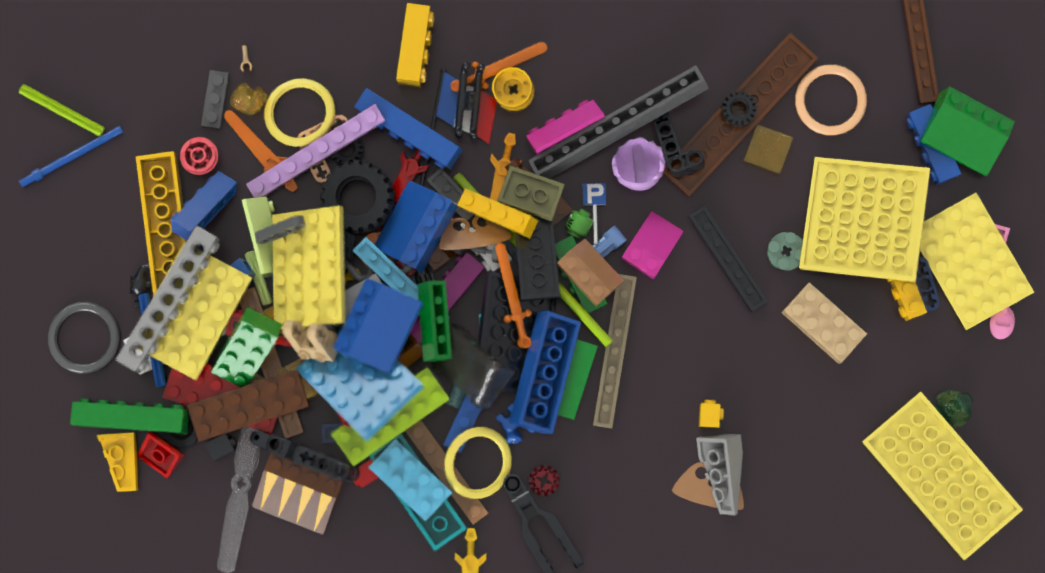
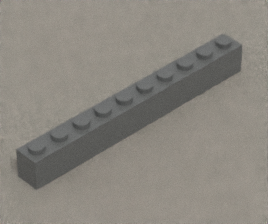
[528,65,709,179]

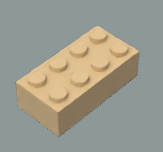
[781,282,867,364]

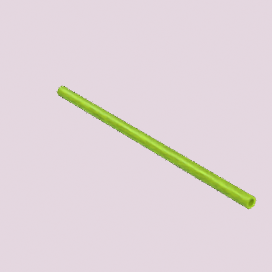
[453,173,613,347]

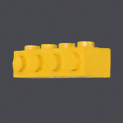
[887,279,927,321]

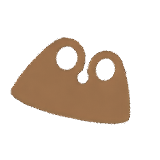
[439,216,512,250]
[672,462,744,510]

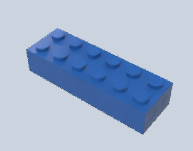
[509,311,581,434]

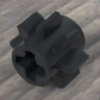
[412,269,436,285]

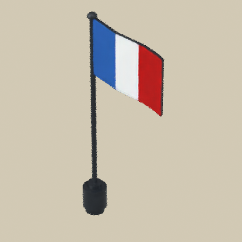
[420,68,497,186]

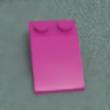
[621,211,684,279]

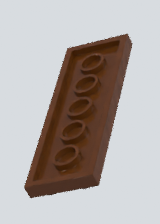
[187,369,310,442]

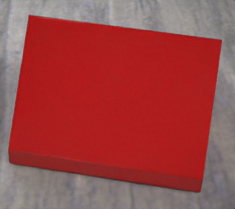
[137,431,185,479]

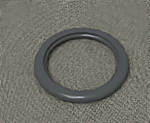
[48,302,120,374]

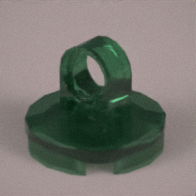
[936,389,974,427]

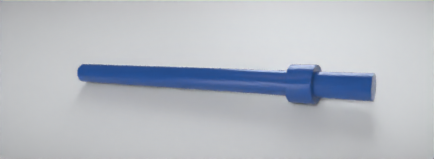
[19,126,123,187]

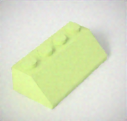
[242,197,275,278]

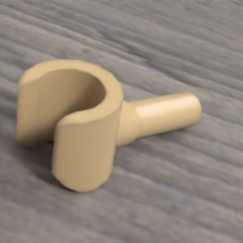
[240,46,253,72]

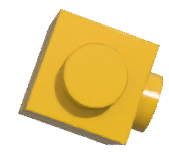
[699,400,724,428]

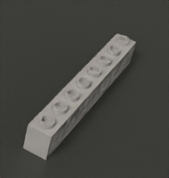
[116,226,220,373]

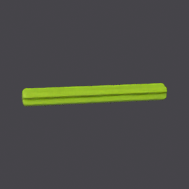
[19,84,105,136]

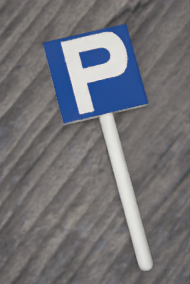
[583,183,606,245]

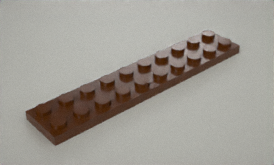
[663,33,818,197]

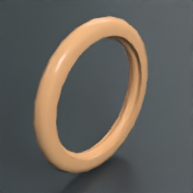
[795,65,867,135]

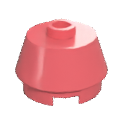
[180,137,218,175]

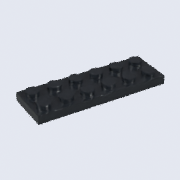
[513,208,560,301]

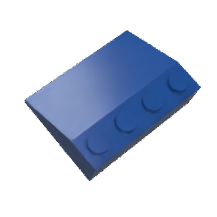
[375,180,458,273]
[333,278,424,374]

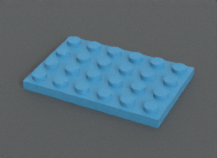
[296,324,424,441]

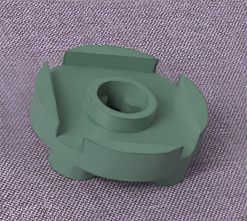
[767,232,803,271]

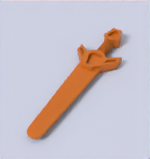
[224,110,298,193]

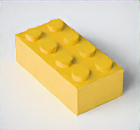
[396,3,434,88]

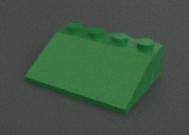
[920,86,1015,176]

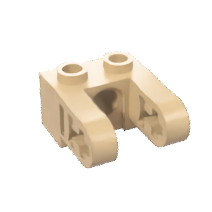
[283,320,338,362]

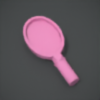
[989,307,1015,339]

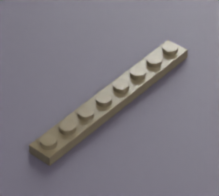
[593,274,637,429]

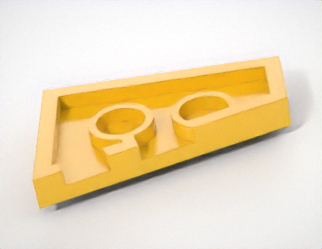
[97,433,138,492]

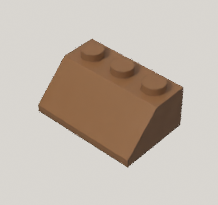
[557,239,624,307]

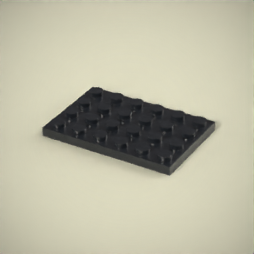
[473,272,556,393]

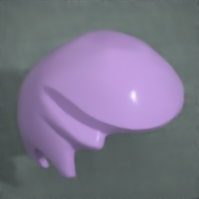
[612,137,666,191]

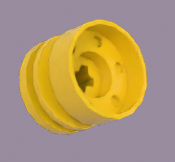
[492,67,534,111]

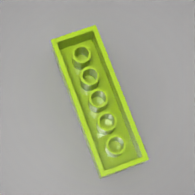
[331,366,449,466]

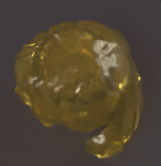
[230,83,267,115]

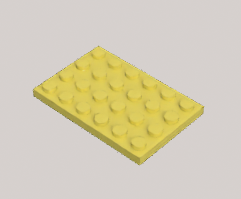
[920,193,1034,330]
[272,206,345,330]
[137,242,253,380]

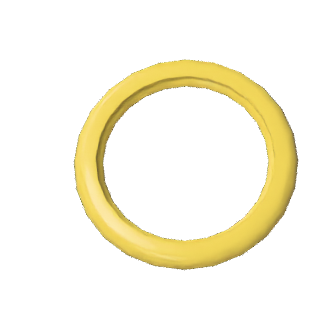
[264,79,335,147]
[444,427,512,499]

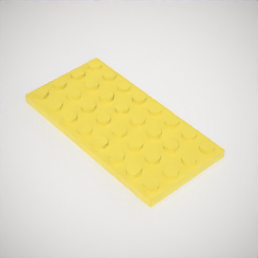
[862,392,1023,560]

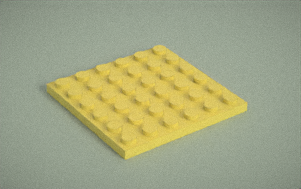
[799,157,930,282]

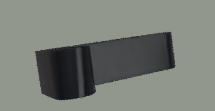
[653,112,705,178]

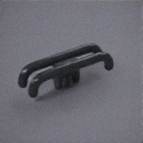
[454,62,485,140]

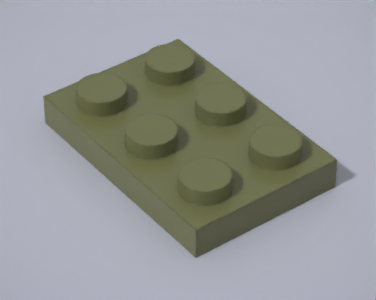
[497,166,565,221]

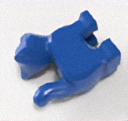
[495,403,535,444]

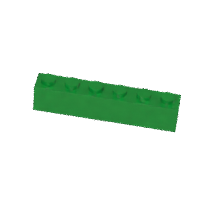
[70,399,189,434]

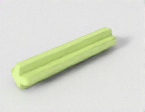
[245,251,272,306]

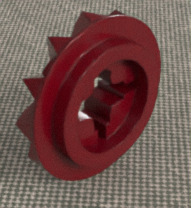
[529,465,560,496]

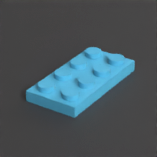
[369,439,452,521]

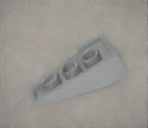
[696,434,743,515]

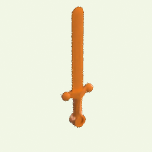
[450,42,547,92]
[495,243,532,348]

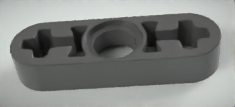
[255,215,306,244]

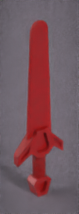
[377,149,430,231]

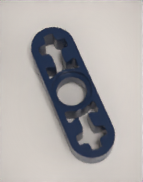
[916,257,940,312]

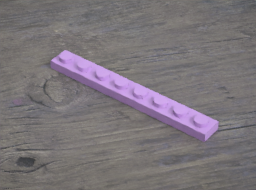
[246,104,386,198]

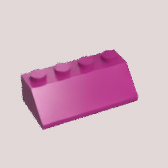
[526,100,605,156]

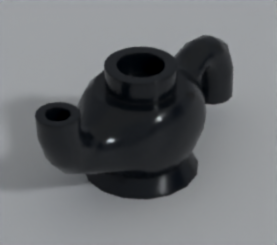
[130,263,150,308]

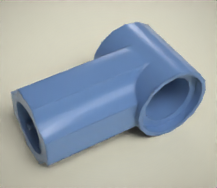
[592,226,627,258]

